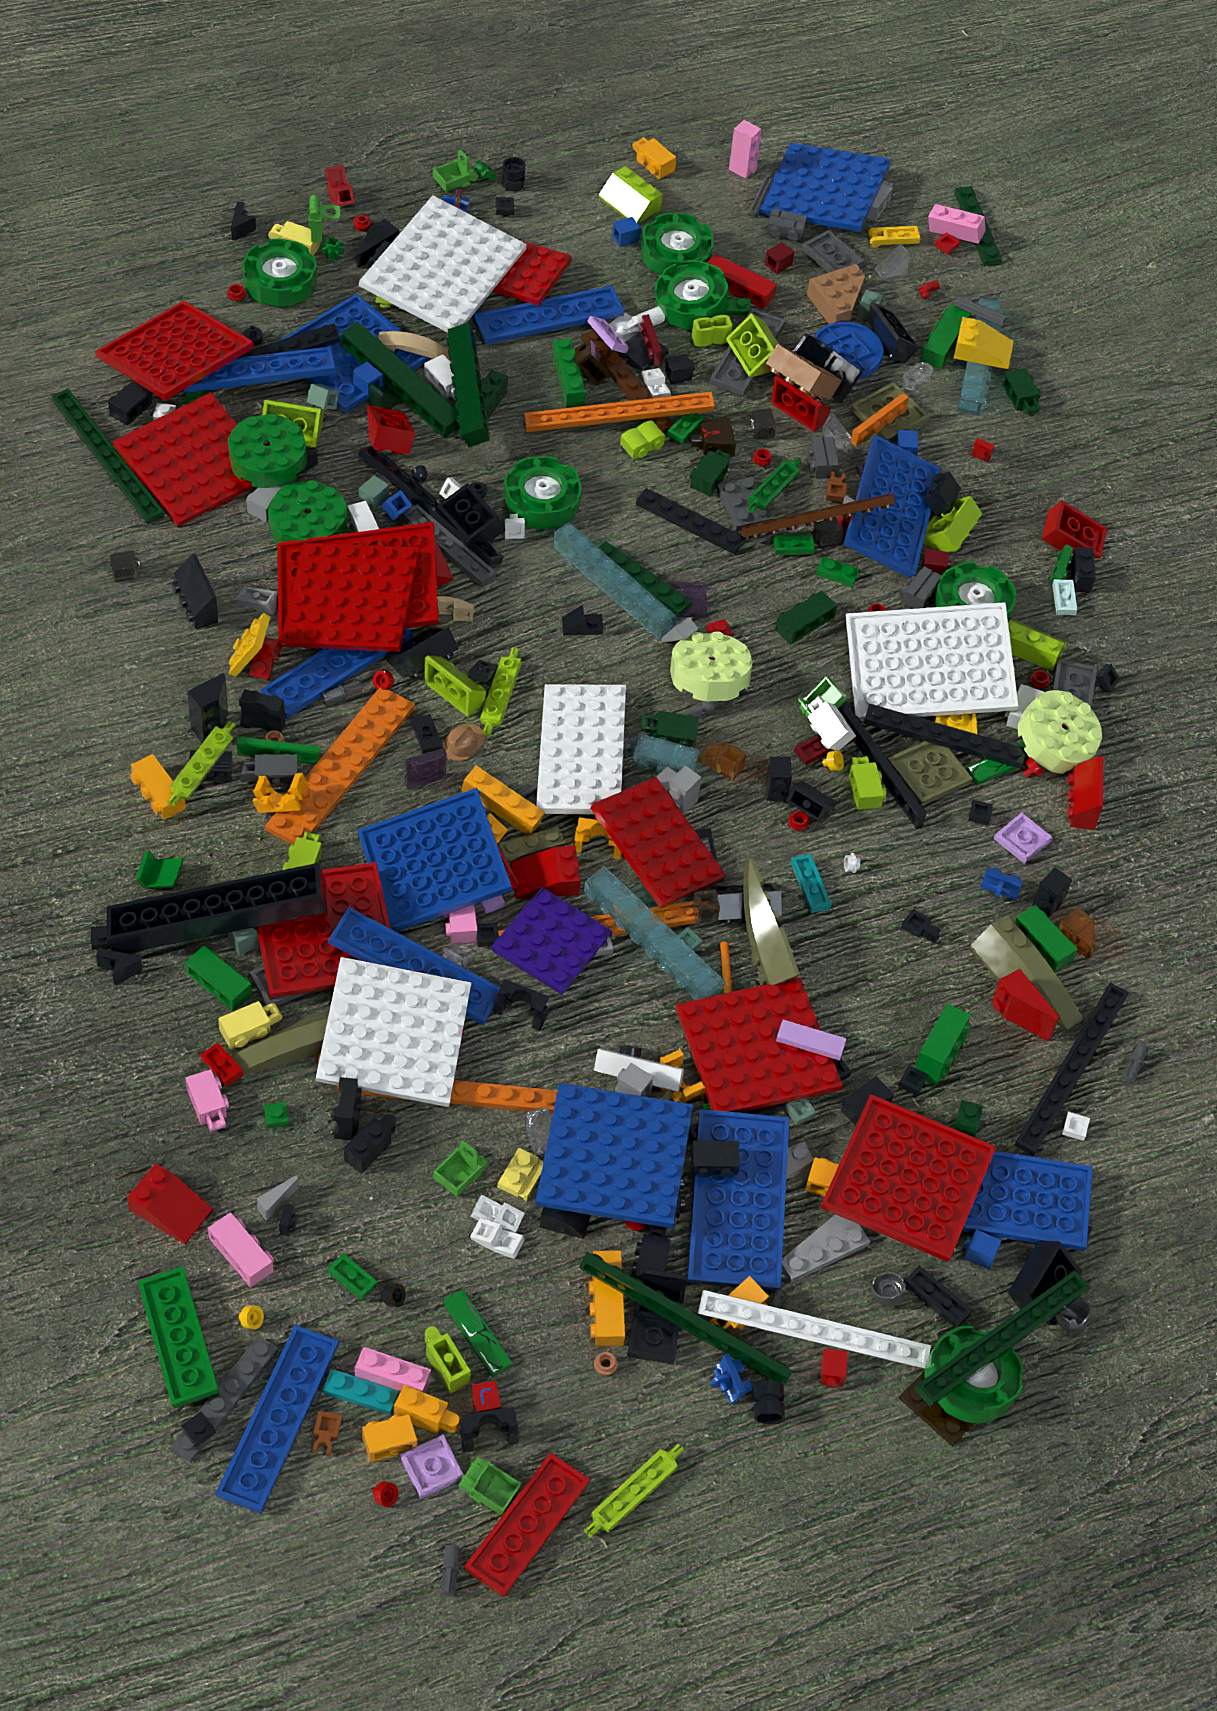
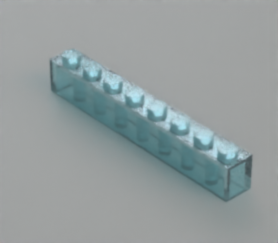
[957,296,1003,416]
[553,522,676,641]
[584,866,726,1000]

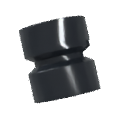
[502,157,526,191]
[753,1380,785,1424]

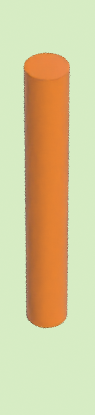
[720,942,732,994]

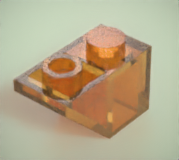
[699,743,747,781]
[1059,907,1096,960]

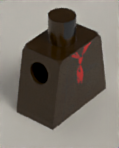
[575,340,611,386]
[690,418,736,457]

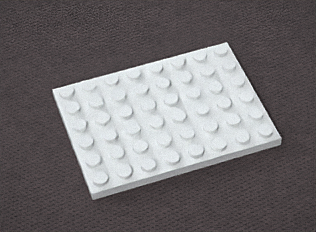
[359,195,527,333]
[846,603,1018,721]

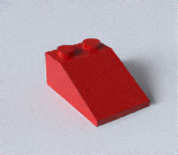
[367,405,415,455]
[1041,500,1107,559]
[511,846,581,899]
[992,969,1059,1041]
[127,1163,213,1245]

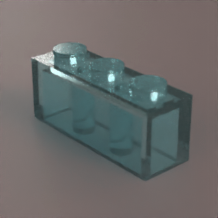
[633,734,700,773]

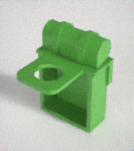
[433,149,478,192]
[308,195,340,242]
[798,677,848,724]
[433,1141,490,1197]
[458,1457,521,1516]

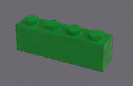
[921,303,971,369]
[552,338,586,408]

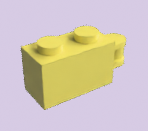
[268,221,320,256]
[218,1001,283,1050]

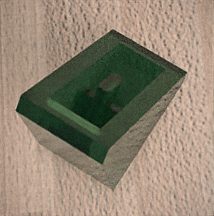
[369,383,402,409]

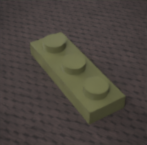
[499,827,565,864]

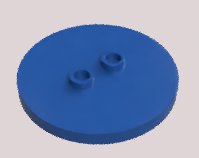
[814,322,884,380]

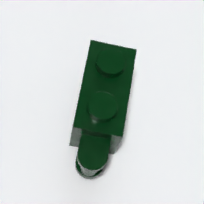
[1002,368,1040,415]
[689,449,731,497]
[641,711,699,748]

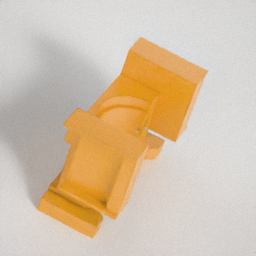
[253,773,310,813]
[574,817,622,859]
[659,1048,705,1103]

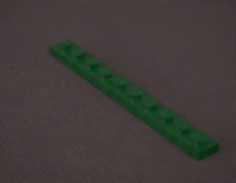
[52,389,164,524]
[579,1252,793,1385]
[914,1270,1091,1407]

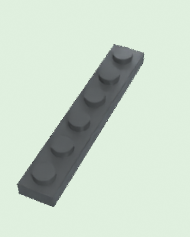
[402,504,496,587]
[171,1335,278,1463]

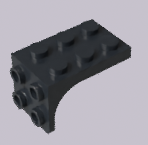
[792,333,863,403]
[627,1268,687,1364]

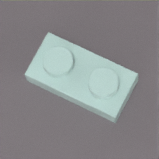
[1052,579,1077,615]

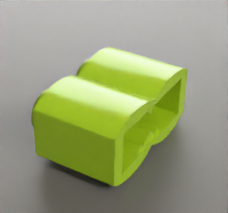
[692,315,732,347]
[620,420,665,459]

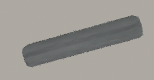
[749,177,773,217]
[954,296,1006,326]

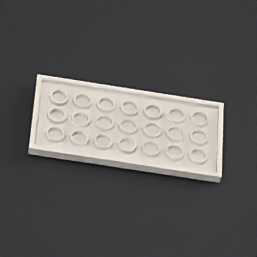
[536,684,626,814]

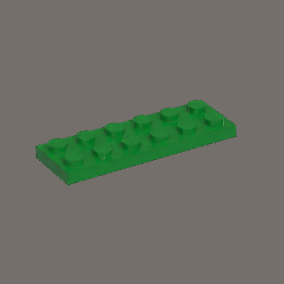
[137,1266,220,1409]

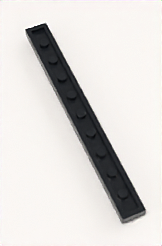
[359,446,504,566]
[1014,983,1129,1156]

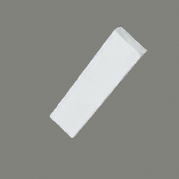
[594,1048,684,1092]

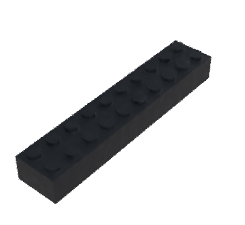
[106,863,328,953]

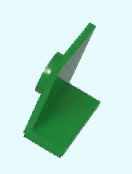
[136,851,184,889]

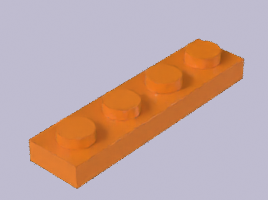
[851,393,909,447]

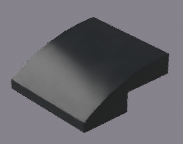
[616,332,669,371]

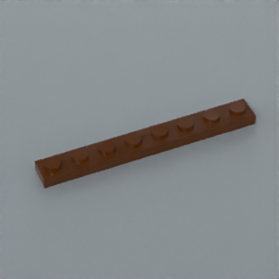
[581,330,674,434]
[741,492,897,539]

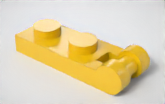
[868,226,920,248]

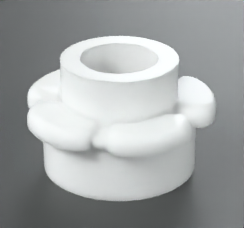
[844,853,860,873]

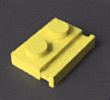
[497,1148,544,1201]

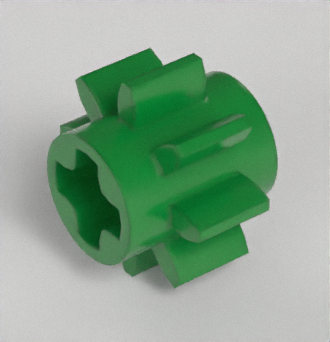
[322,237,344,260]

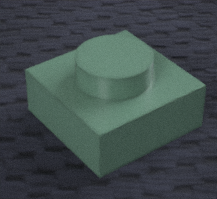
[672,927,703,957]
[785,1098,816,1126]

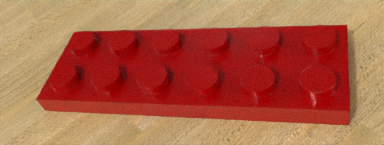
[464,1452,590,1598]

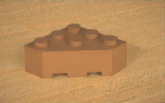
[807,264,865,324]
[766,344,842,400]

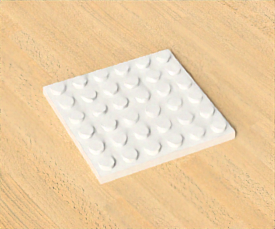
[315,957,471,1107]

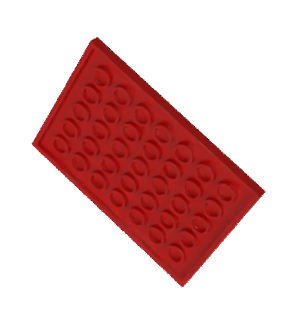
[277,522,439,640]

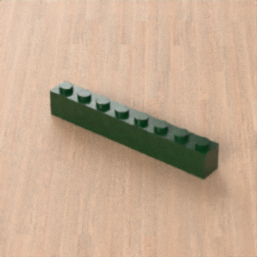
[340,321,460,438]
[446,322,490,447]

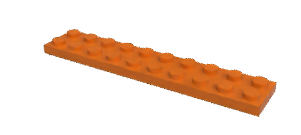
[265,686,415,845]

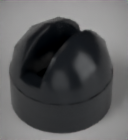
[411,465,428,482]

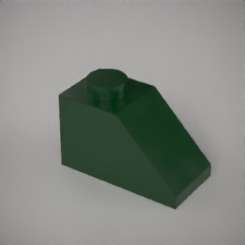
[953,1100,983,1137]

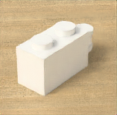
[424,354,456,401]
[808,696,856,751]

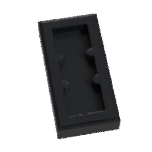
[468,660,498,683]
[410,714,443,754]

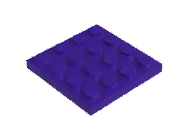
[491,887,612,995]

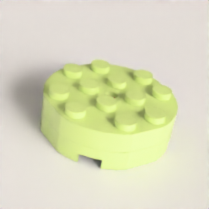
[670,631,753,701]
[1018,690,1102,774]

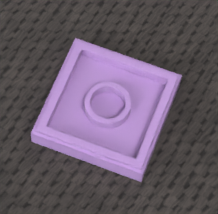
[994,812,1053,864]
[399,1434,464,1499]

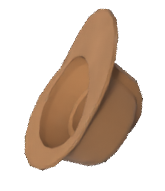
[443,724,486,761]

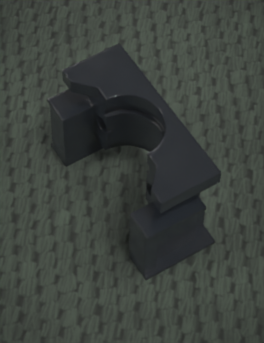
[494,979,549,1031]
[459,1407,519,1452]

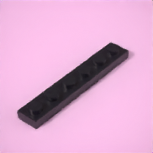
[238,323,340,358]
[636,488,746,555]

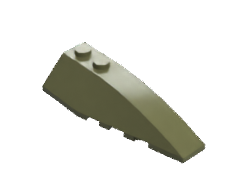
[743,858,800,985]
[970,915,1084,1031]
[231,1010,330,1075]

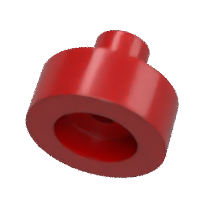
[373,670,394,690]
[1023,757,1045,778]
[372,1481,398,1507]

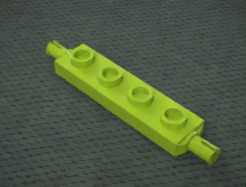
[480,647,522,736]
[167,721,235,807]
[584,1444,684,1538]

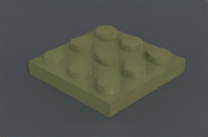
[850,382,930,442]
[887,741,973,806]

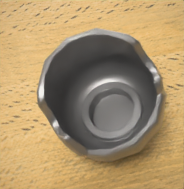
[870,1272,906,1306]
[1055,1298,1093,1331]

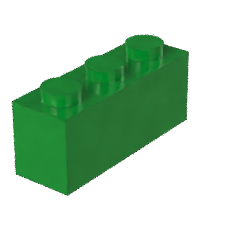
[1014,905,1078,973]
[185,946,252,1011]

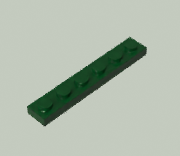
[954,186,1002,266]
[593,541,692,617]

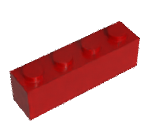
[707,254,777,310]

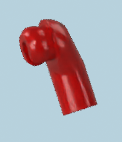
[918,280,940,299]

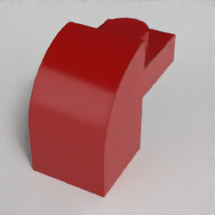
[325,165,355,206]
[249,636,282,680]

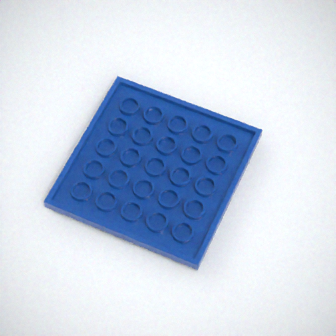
[759,143,891,232]
[278,294,430,413]
[357,788,513,932]
[535,1083,693,1228]

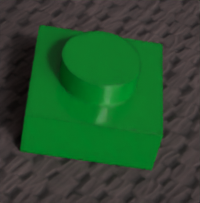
[474,160,497,181]
[264,1102,289,1128]

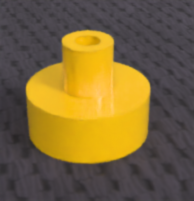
[823,750,844,772]
[239,1305,264,1330]

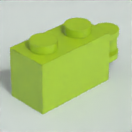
[849,756,886,810]
[282,831,322,870]
[425,1326,471,1394]

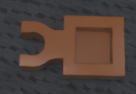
[826,471,847,502]
[313,1411,342,1456]

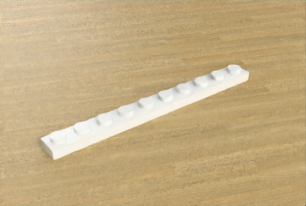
[698,1290,931,1369]

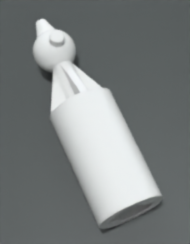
[615,306,665,336]

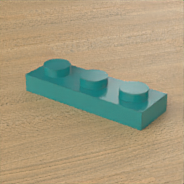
[790,854,832,913]
[323,1369,399,1416]

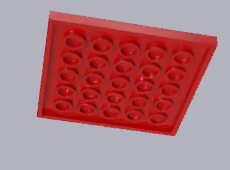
[95,300,254,400]
[113,392,254,527]
[281,543,420,652]
[256,862,391,998]
[675,977,843,1113]
[820,1094,996,1262]

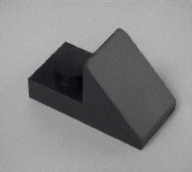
[231,202,256,240]
[562,605,603,635]
[96,948,143,985]

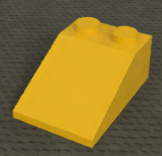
[954,317,1014,369]

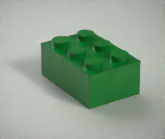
[915,1003,972,1086]

